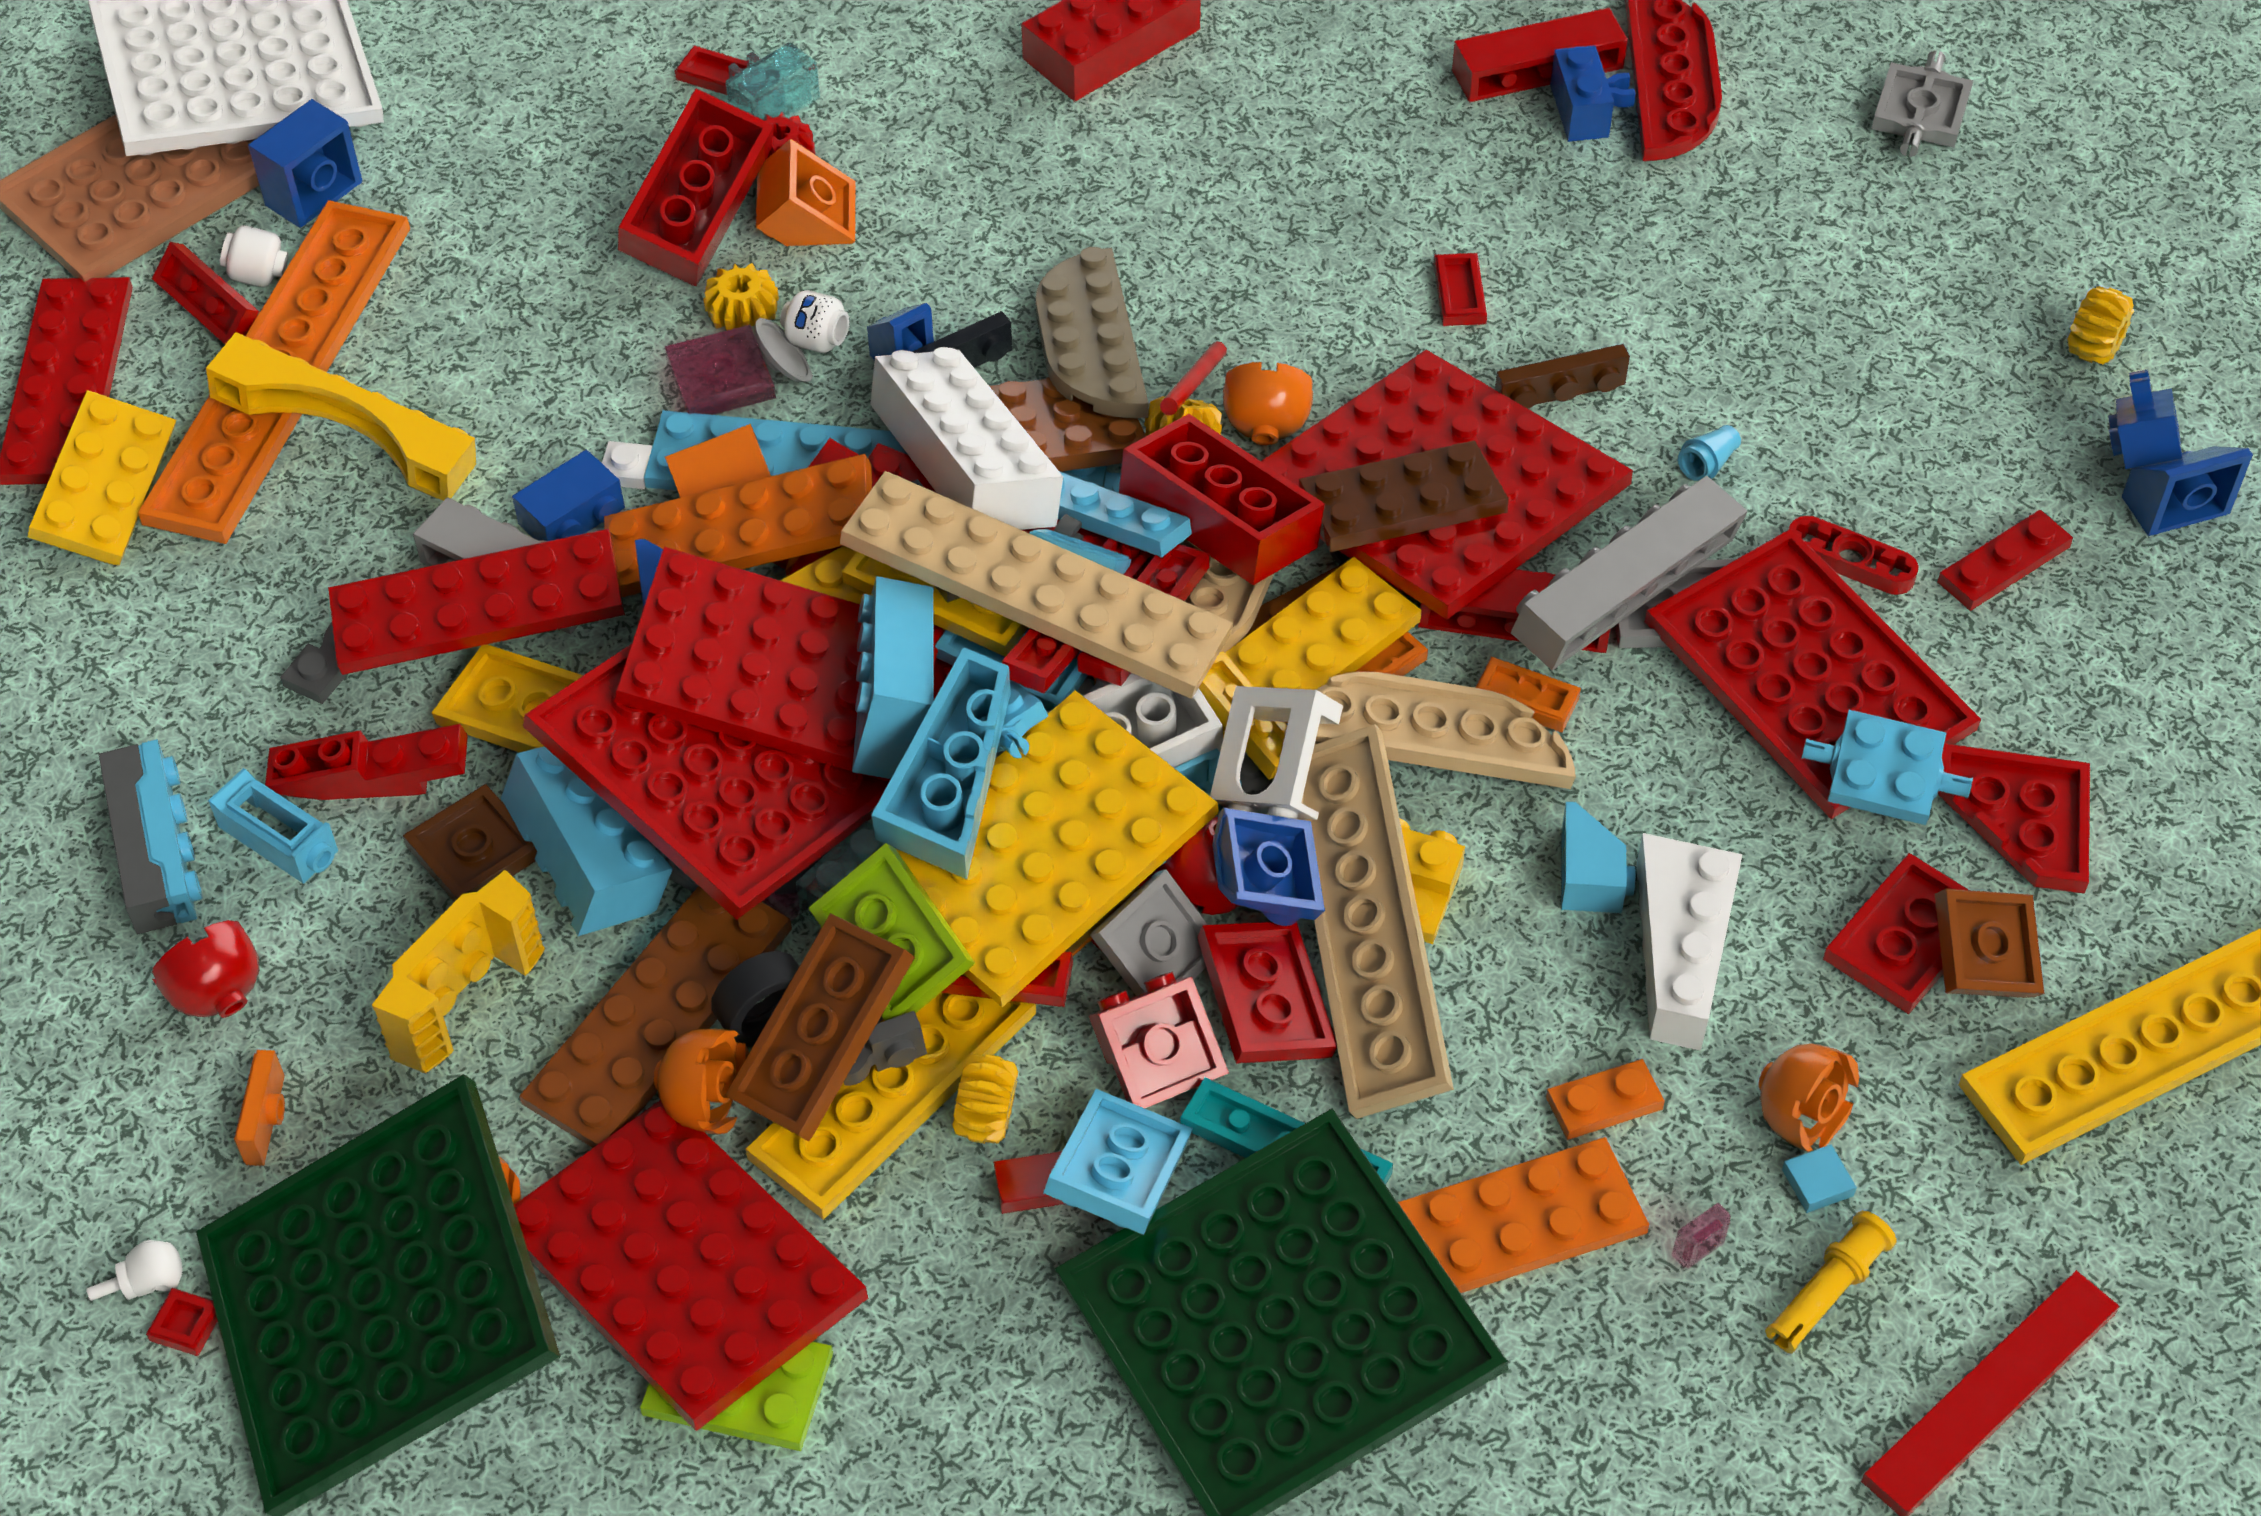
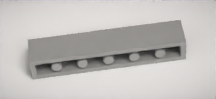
[1511,475,1748,671]

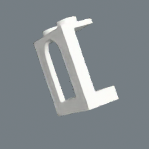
[1210,686,1343,820]

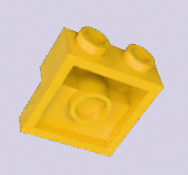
[1400,818,1465,944]

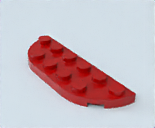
[1625,0,1722,161]

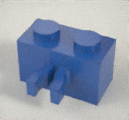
[1550,45,1636,142]
[2108,369,2183,469]

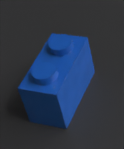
[512,449,625,541]

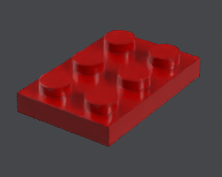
[1823,853,1969,1015]
[1197,922,1337,1064]

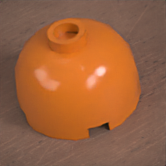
[1223,362,1313,445]
[654,1028,749,1134]
[1759,1044,1859,1152]

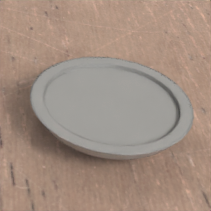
[754,318,813,382]

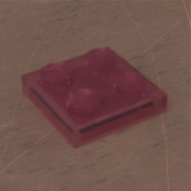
[665,325,776,415]

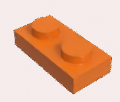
[1546,1059,1665,1140]

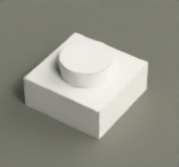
[602,441,653,489]

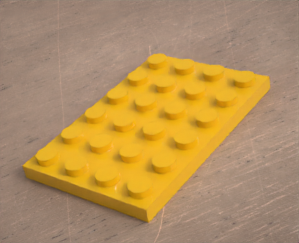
[895,690,1219,1007]

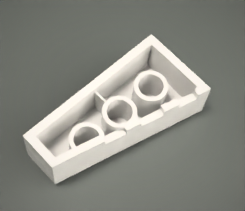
[1636,833,1742,1051]

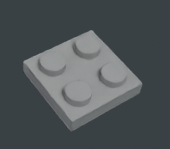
[1090,869,1208,996]

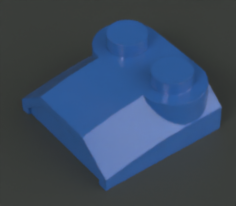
[1212,808,1325,926]

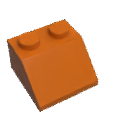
[756,139,856,246]

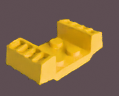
[372,870,545,1073]

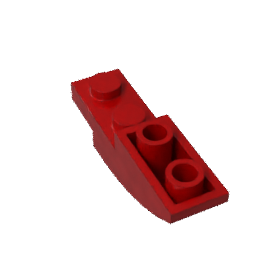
[265,724,468,800]

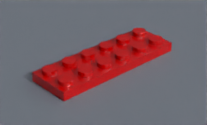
[0,277,133,485]
[328,529,625,675]

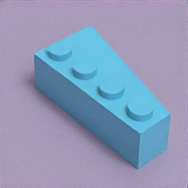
[852,576,934,779]
[871,647,1011,879]
[501,746,673,936]

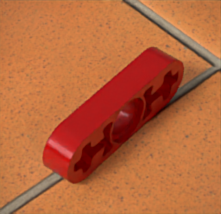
[1789,516,1919,595]

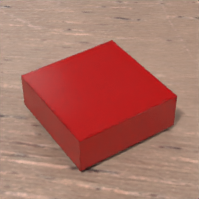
[146,1288,218,1356]

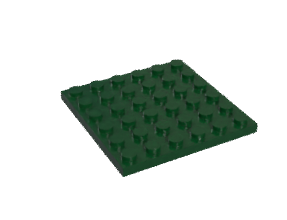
[196,1074,561,1516]
[1055,1108,1508,1516]

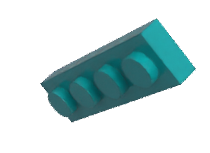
[1180,1077,1393,1185]

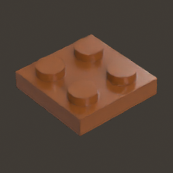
[1935,889,2044,998]

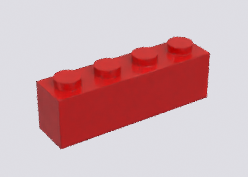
[1452,8,1628,103]
[1418,569,1610,653]

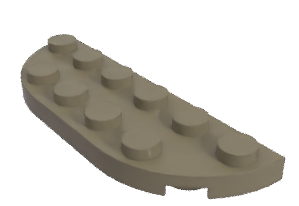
[1036,247,1149,418]

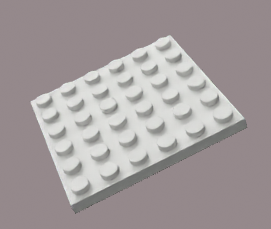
[88,0,384,156]

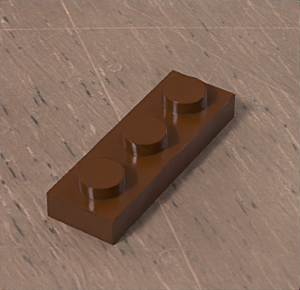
[1495,344,1630,409]

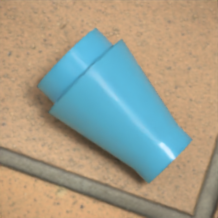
[1678,425,1741,481]

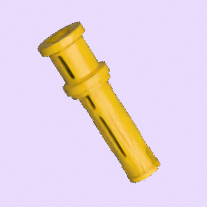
[1765,1211,1897,1354]

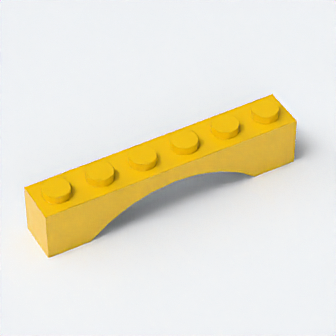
[206,332,476,501]

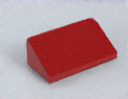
[993,1151,1065,1214]

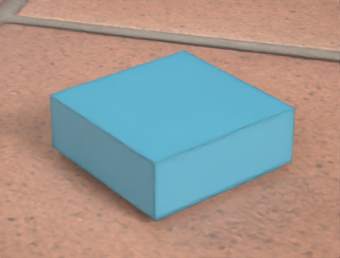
[1782,1144,1857,1213]

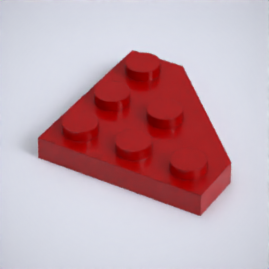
[1938,743,2090,894]

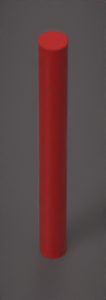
[1160,342,1227,415]

